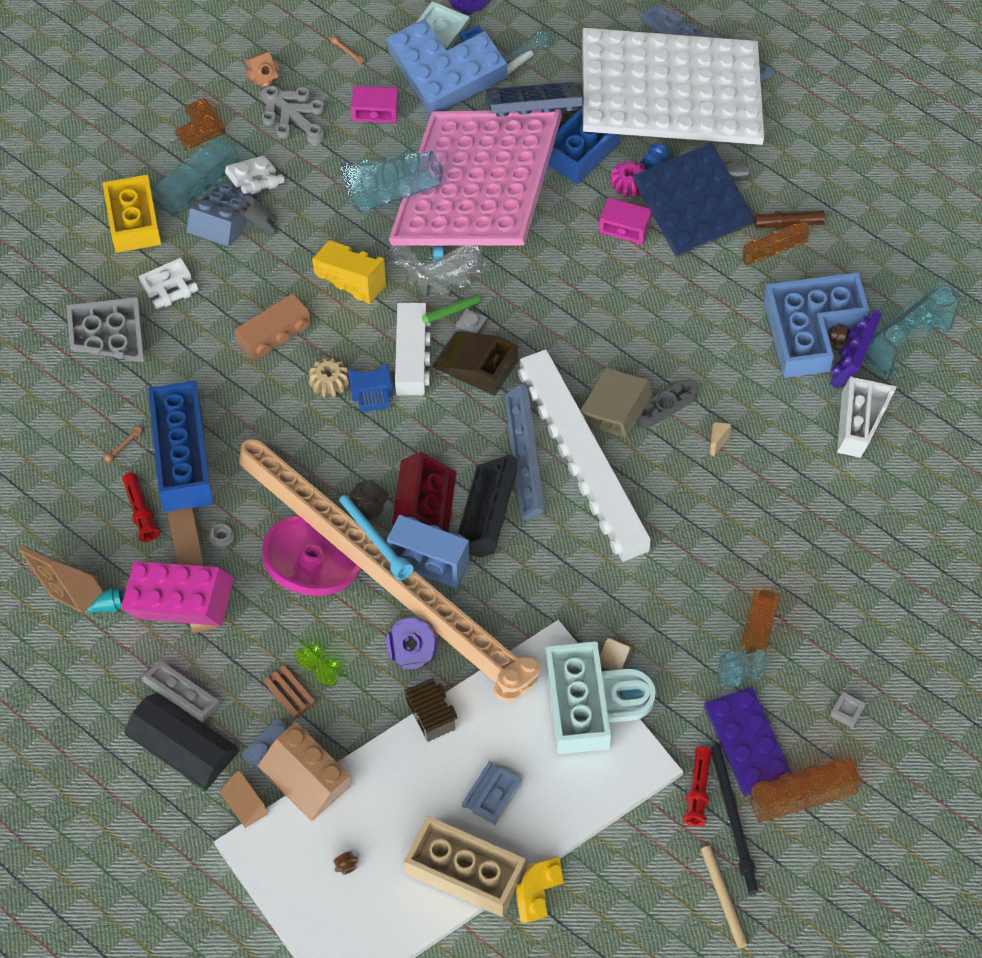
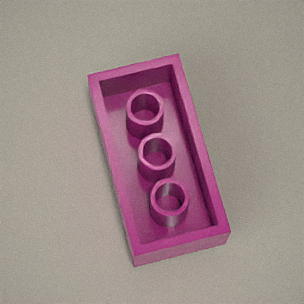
[121,561,234,626]

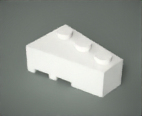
[837,377,897,458]

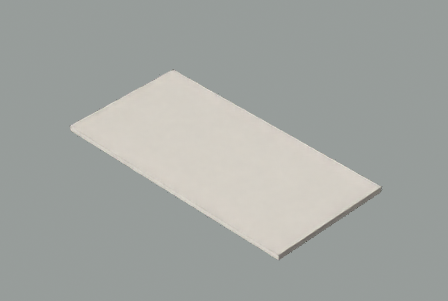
[214,620,683,958]

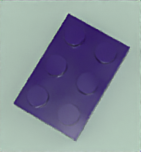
[830,310,882,389]

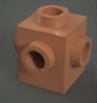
[244,52,279,87]

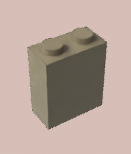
[580,368,652,438]

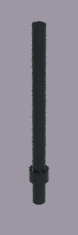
[710,745,759,895]

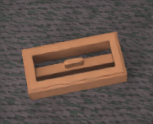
[263,665,315,719]

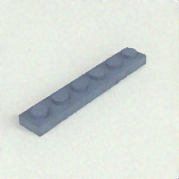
[504,384,545,522]

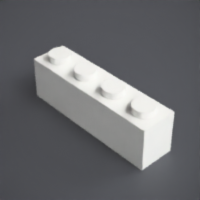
[395,303,431,395]

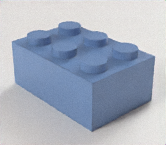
[387,515,470,589]

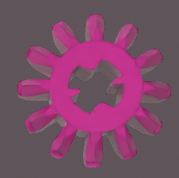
[611,159,645,199]

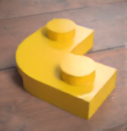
[516,857,564,923]

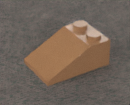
[18,545,103,613]

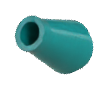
[87,587,124,614]

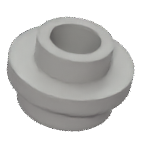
[209,524,234,548]

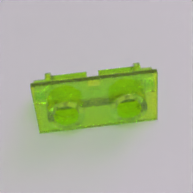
[294,641,346,688]

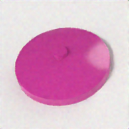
[261,516,360,596]

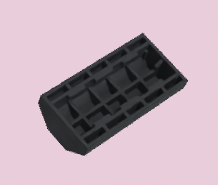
[458,454,517,557]
[124,693,239,791]

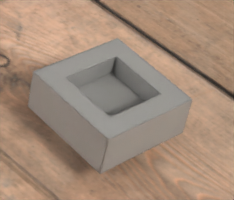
[455,309,487,334]
[830,692,866,728]

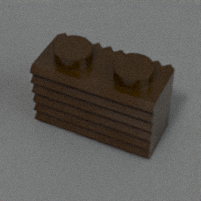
[404,678,458,742]

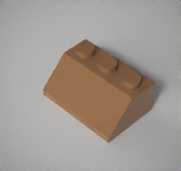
[258,722,351,822]

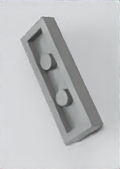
[143,660,220,723]

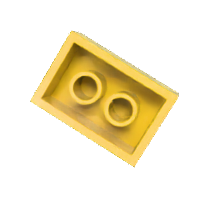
[102,174,161,253]

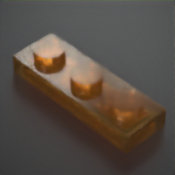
[742,222,810,266]

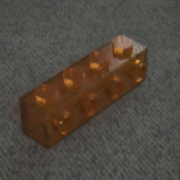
[749,758,861,824]

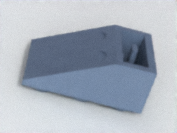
[187,183,261,246]

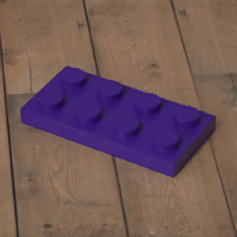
[704,687,793,797]

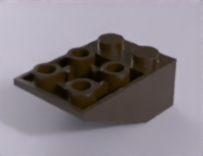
[432,331,518,396]

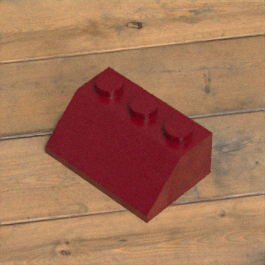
[392,451,456,533]

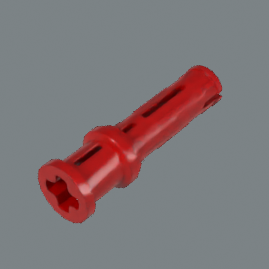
[122,472,160,542]
[682,746,712,827]

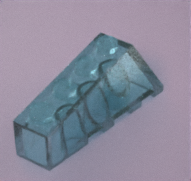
[340,151,443,213]

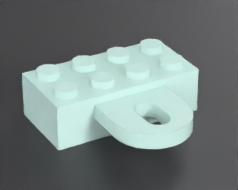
[545,642,656,754]

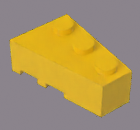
[312,240,386,304]

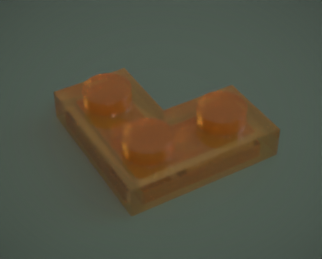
[175,98,226,150]

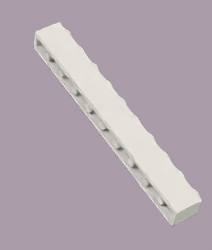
[518,350,650,562]

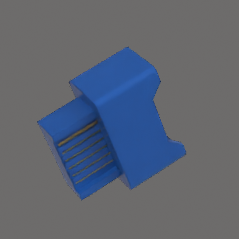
[348,365,393,412]

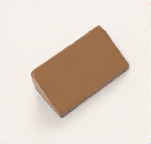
[220,770,268,828]

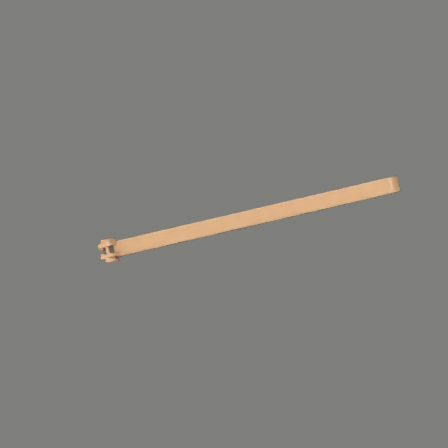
[239,439,541,702]

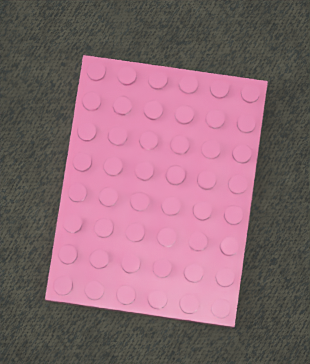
[389,109,562,245]

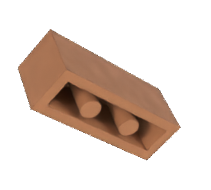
[235,293,311,361]

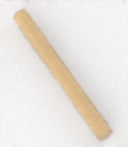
[701,846,748,949]

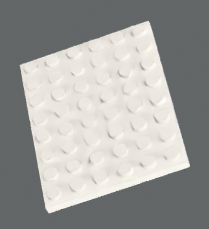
[582,28,764,145]

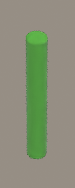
[422,295,481,324]

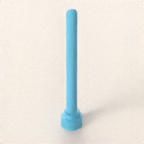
[339,495,413,580]

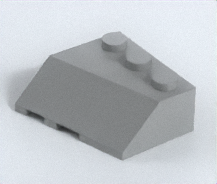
[66,297,145,362]

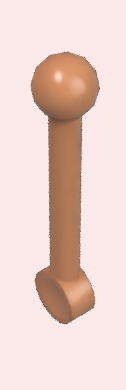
[331,36,364,65]
[104,426,142,462]

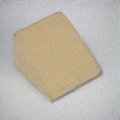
[710,422,732,456]
[600,638,631,671]

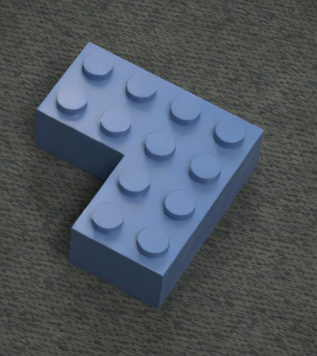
[386,18,508,115]
[764,272,869,378]

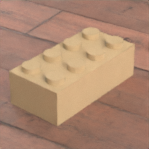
[404,816,526,917]

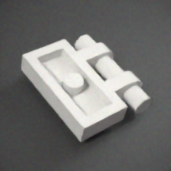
[225,155,284,194]
[138,258,198,309]

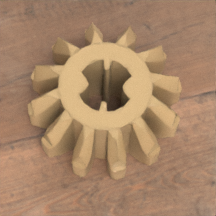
[309,357,349,398]

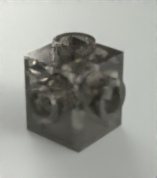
[349,480,389,520]

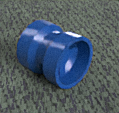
[640,143,671,170]

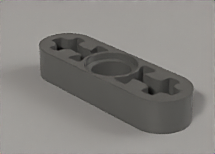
[637,380,697,427]

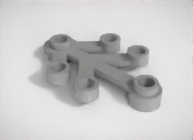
[261,85,324,145]

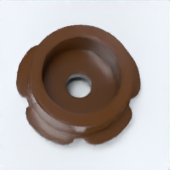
[830,323,847,346]
[333,851,359,875]

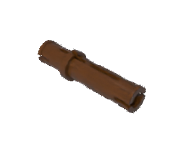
[754,210,825,230]

